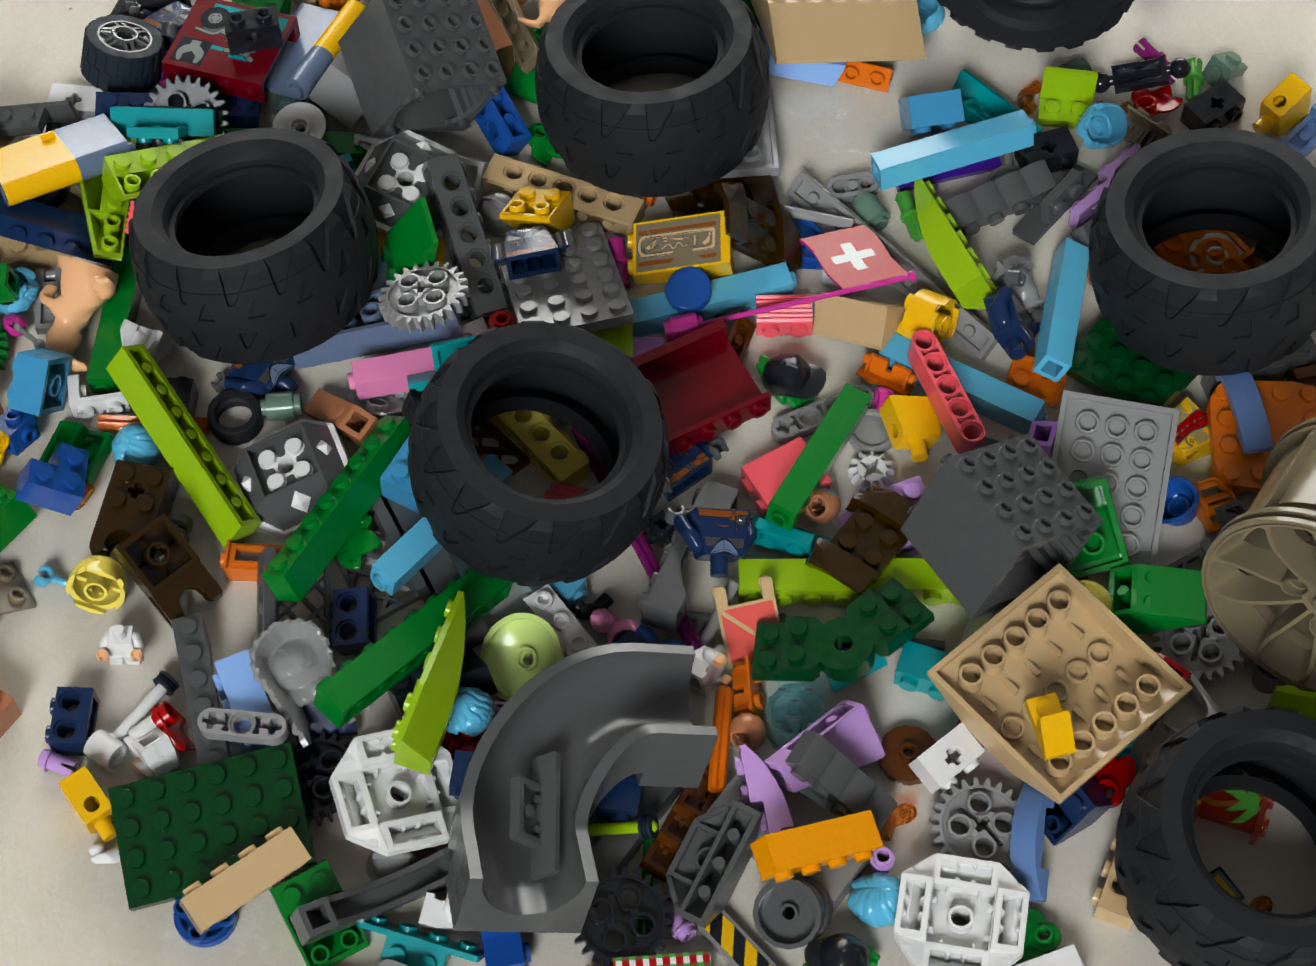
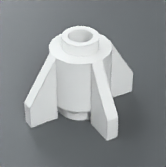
[120,319,174,362]

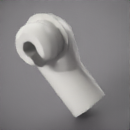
[88,842,121,864]

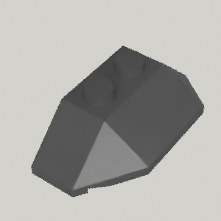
[665,800,763,928]

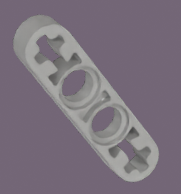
[771,385,873,445]

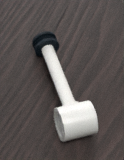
[83,671,180,771]

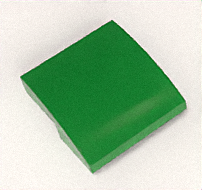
[39,421,115,486]

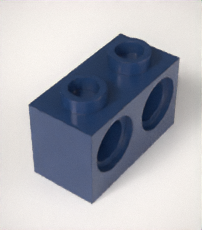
[329,586,377,656]
[45,687,100,756]

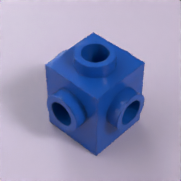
[0,409,41,456]

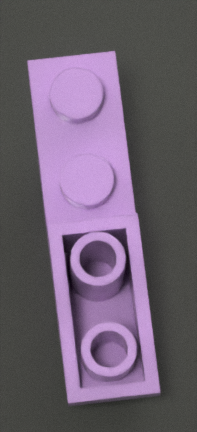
[1068,142,1141,230]
[734,744,794,834]

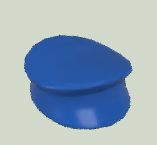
[664,266,712,313]

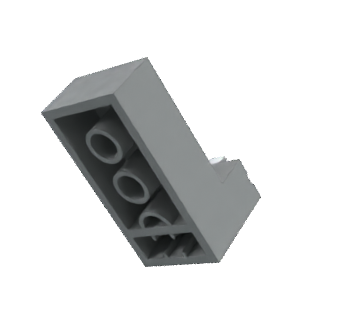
[308,51,364,129]

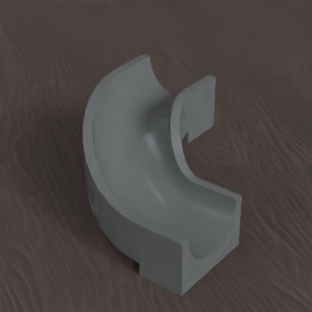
[446,643,718,933]

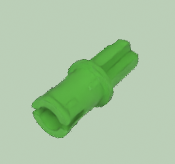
[1183,57,1204,101]
[895,191,923,242]

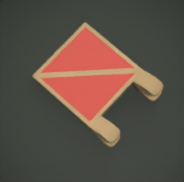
[711,576,780,668]

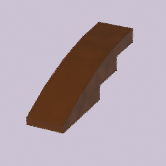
[639,765,717,883]

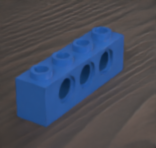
[475,86,532,157]

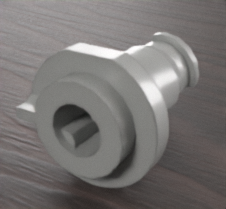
[991,255,1045,315]

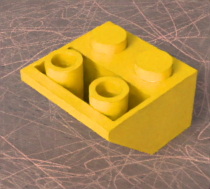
[499,186,575,233]

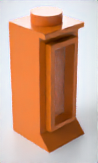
[220,540,284,582]

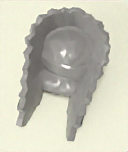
[249,617,356,748]

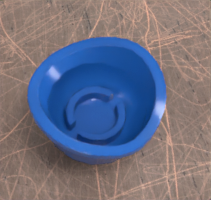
[1162,476,1199,527]

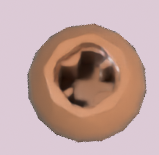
[804,487,841,524]
[729,713,767,751]

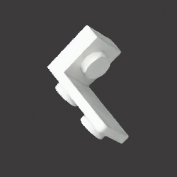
[67,374,131,419]

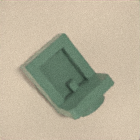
[1202,52,1248,86]

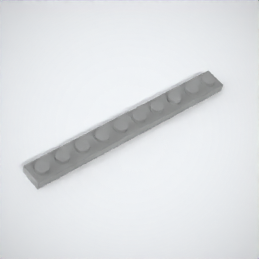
[787,171,998,360]

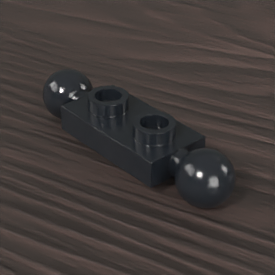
[1095,57,1191,94]

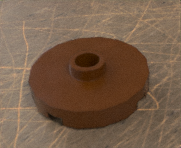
[878,725,936,786]

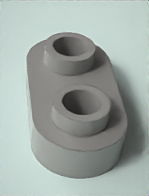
[826,171,879,204]

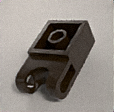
[89,460,179,560]
[112,512,223,628]

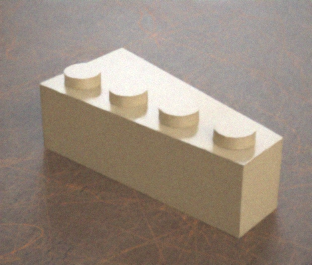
[179,826,312,936]

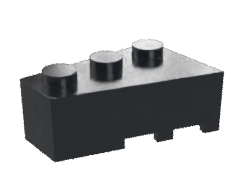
[387,642,498,717]

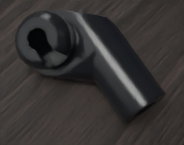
[571,593,614,620]

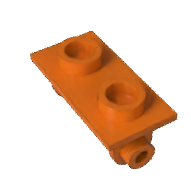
[838,62,894,93]
[856,352,917,396]
[731,655,766,721]

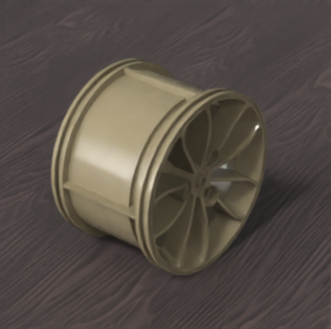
[1202,417,1316,692]

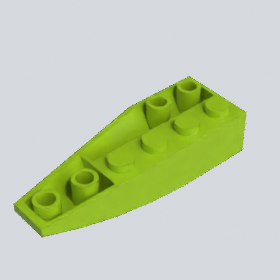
[79,134,137,261]
[101,134,223,201]
[914,179,998,310]
[391,590,466,775]

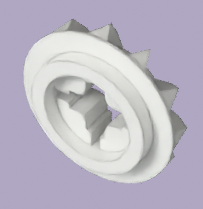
[848,450,895,492]

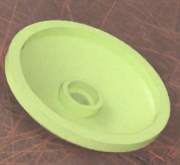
[480,613,564,701]

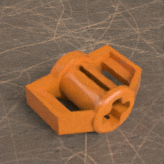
[1192,477,1237,535]

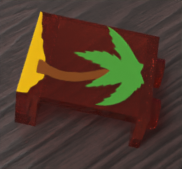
[1193,765,1275,846]

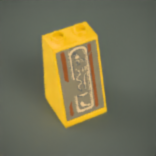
[628,210,734,285]

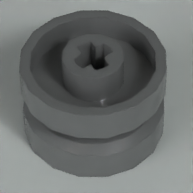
[753,873,833,950]

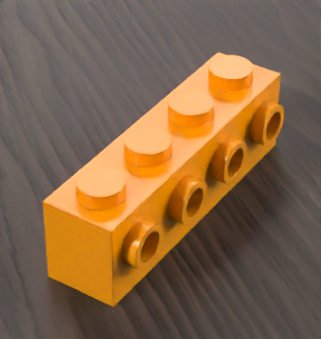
[750,810,884,883]

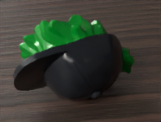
[756,353,826,409]
[803,933,880,966]

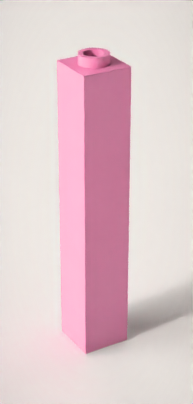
[347,347,435,400]

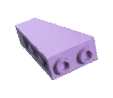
[764,699,886,793]

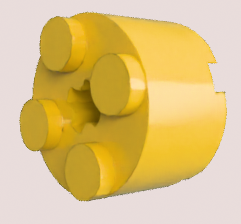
[897,288,959,349]

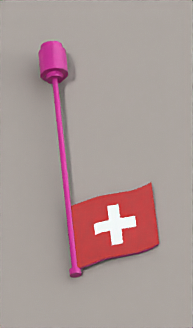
[663,224,916,342]

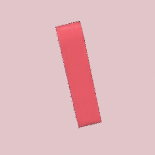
[907,330,985,454]

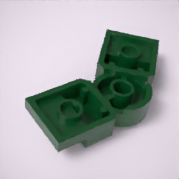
[751,577,935,682]

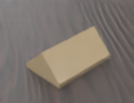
[812,291,906,351]

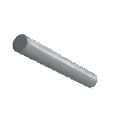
[783,205,856,228]
[699,580,739,647]

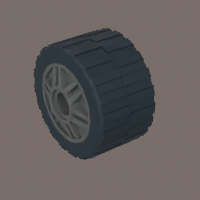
[80,15,165,93]

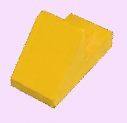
[1025,692,1076,761]

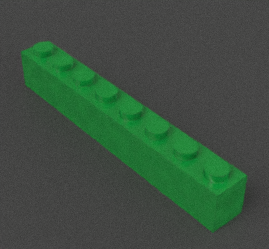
[261,416,411,602]
[313,567,513,729]

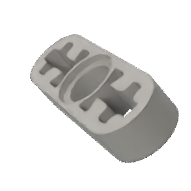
[197,707,289,746]

